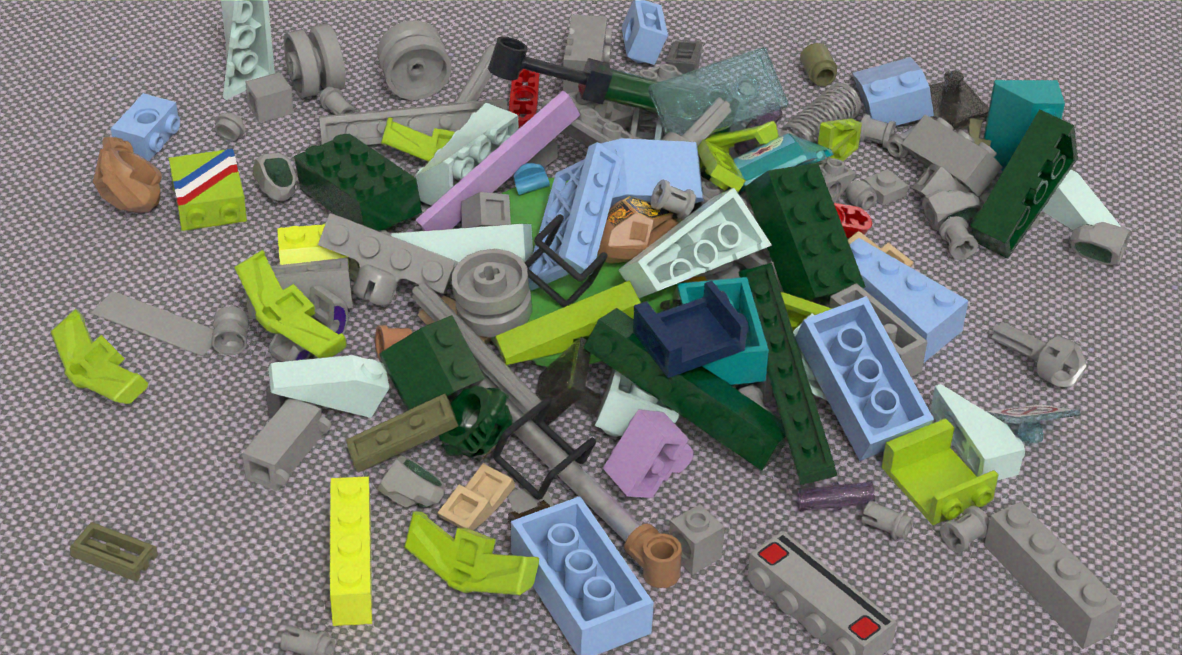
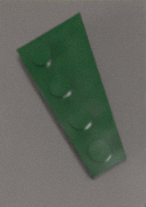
[971,109,1078,259]

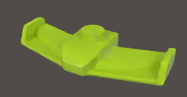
[381,117,455,164]
[697,121,778,155]
[234,249,347,358]
[50,308,148,404]
[404,511,539,595]

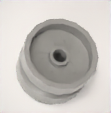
[377,20,451,100]
[283,23,346,99]
[452,249,532,338]

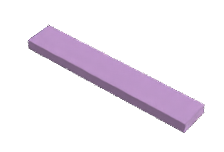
[416,91,580,231]

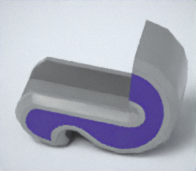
[269,285,348,362]

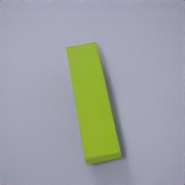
[495,280,641,365]

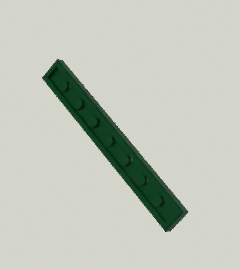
[738,263,837,485]

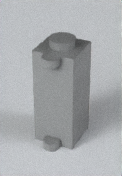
[242,398,332,491]

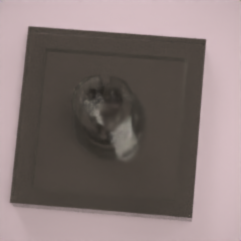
[929,70,989,131]
[531,337,602,426]

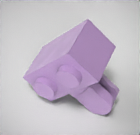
[603,409,694,498]

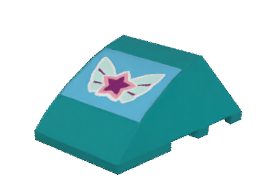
[725,133,834,195]

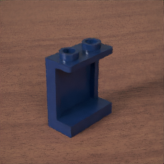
[633,281,749,378]

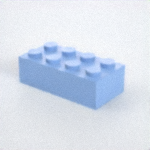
[795,296,934,461]
[511,496,654,655]

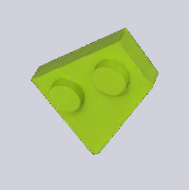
[818,118,862,161]

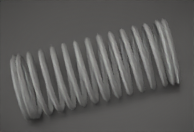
[781,83,861,144]

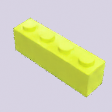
[330,476,372,626]

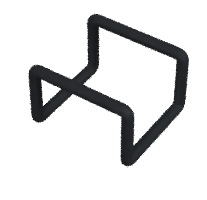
[524,214,608,307]
[493,397,596,499]

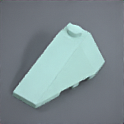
[595,369,679,437]

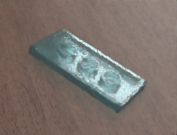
[648,46,789,136]

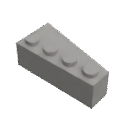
[563,15,612,94]

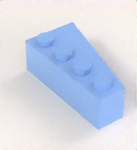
[850,238,968,362]

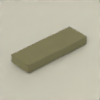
[346,394,459,473]

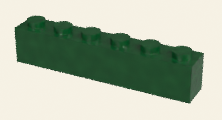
[584,308,787,471]

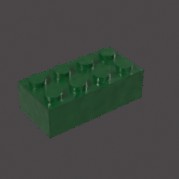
[294,133,422,231]
[744,163,866,305]

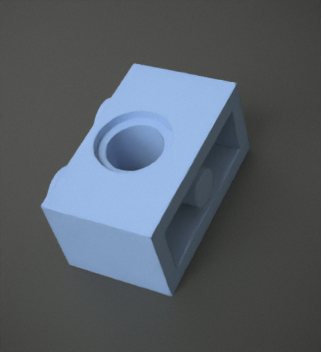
[621,0,668,65]
[111,93,180,161]

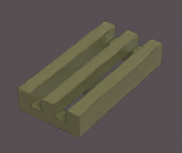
[69,522,158,582]

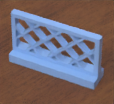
[529,142,623,290]

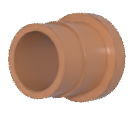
[375,325,412,361]

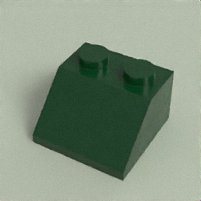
[379,315,485,411]

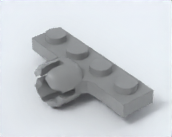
[318,213,458,306]

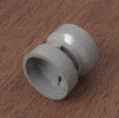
[212,306,249,355]

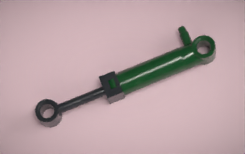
[488,37,739,134]

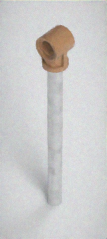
[478,373,682,588]

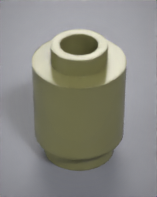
[800,43,837,86]

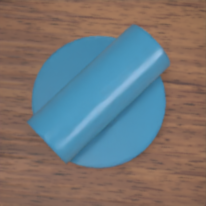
[513,163,550,195]

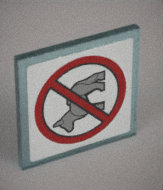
[986,404,1081,443]

